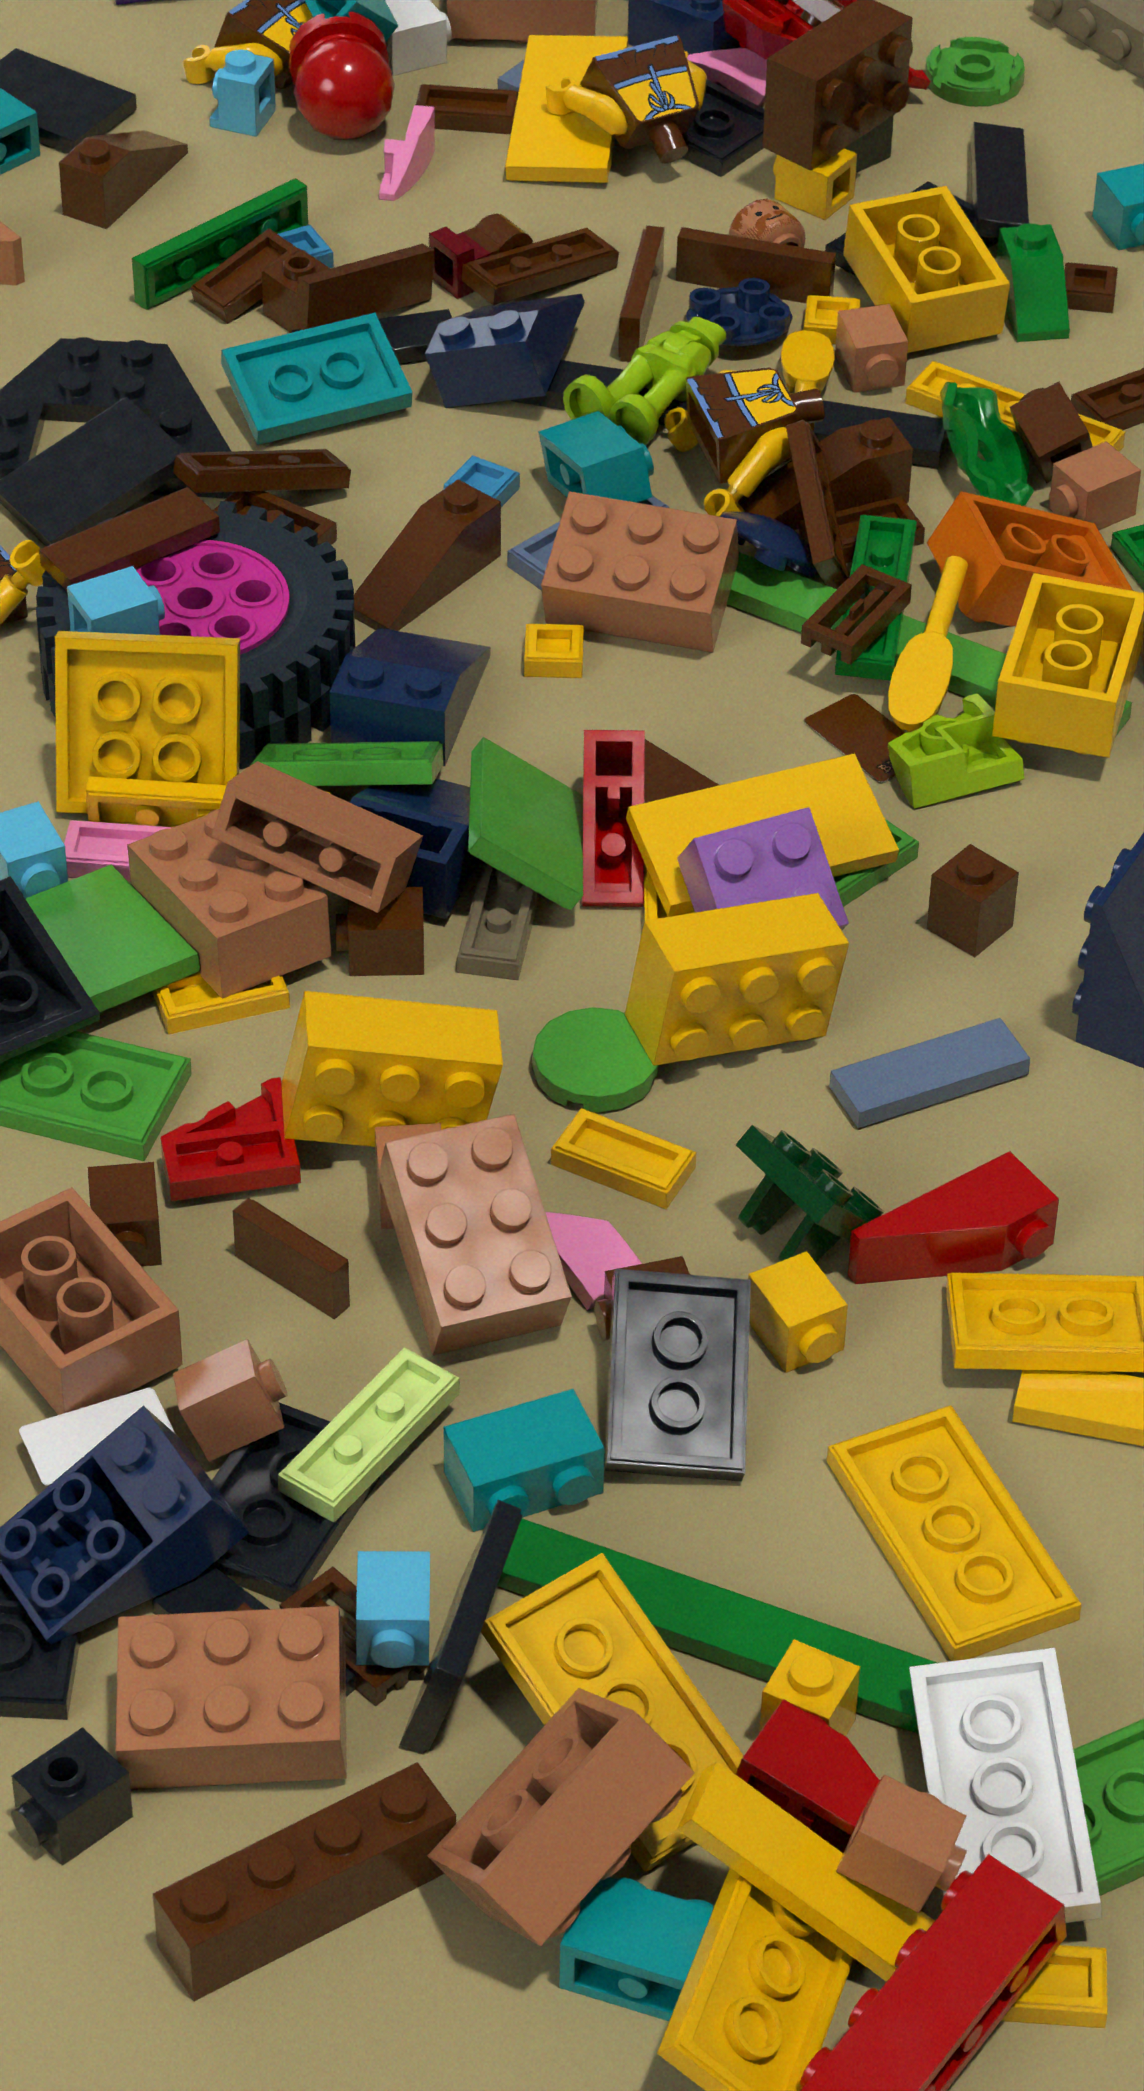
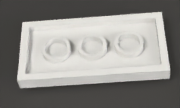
[909,1648,1102,1923]

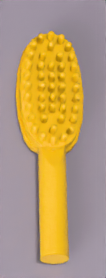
[781,330,835,431]
[888,556,968,732]

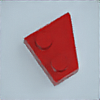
[160,1077,301,1201]

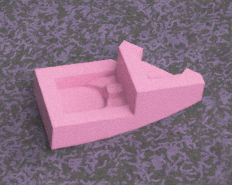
[688,48,767,106]
[379,105,435,201]
[545,1212,642,1311]

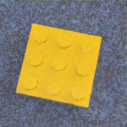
[55,631,240,813]

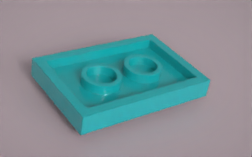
[221,313,413,445]

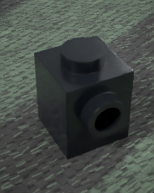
[11,1727,133,1866]

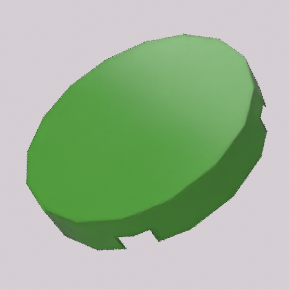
[925,37,1025,106]
[532,1007,659,1113]

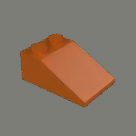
[927,491,1133,627]

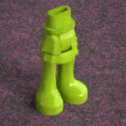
[563,317,727,445]

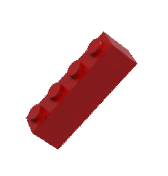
[800,1854,1067,2091]

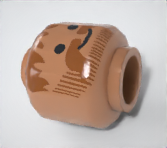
[728,199,806,248]

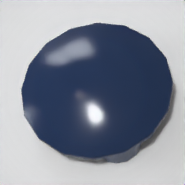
[686,278,793,347]
[720,512,817,577]

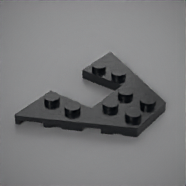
[0,337,234,499]

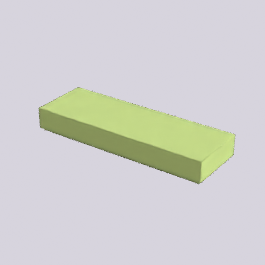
[278,1347,460,1523]

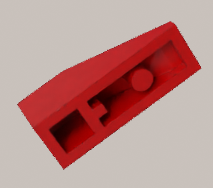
[582,730,645,907]
[848,1151,1059,1284]
[735,1699,933,1911]

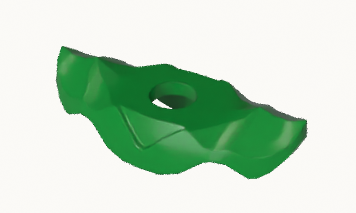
[940,382,1034,506]

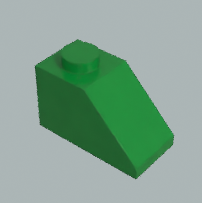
[996,223,1070,342]

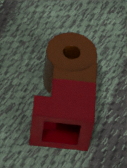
[429,213,533,299]

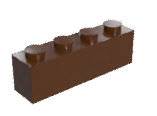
[153,1762,456,2001]

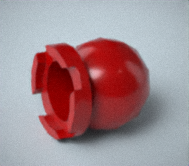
[288,12,395,140]

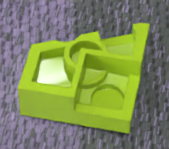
[888,693,1024,809]

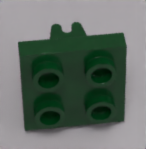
[736,1125,884,1262]

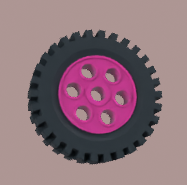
[35,500,355,769]

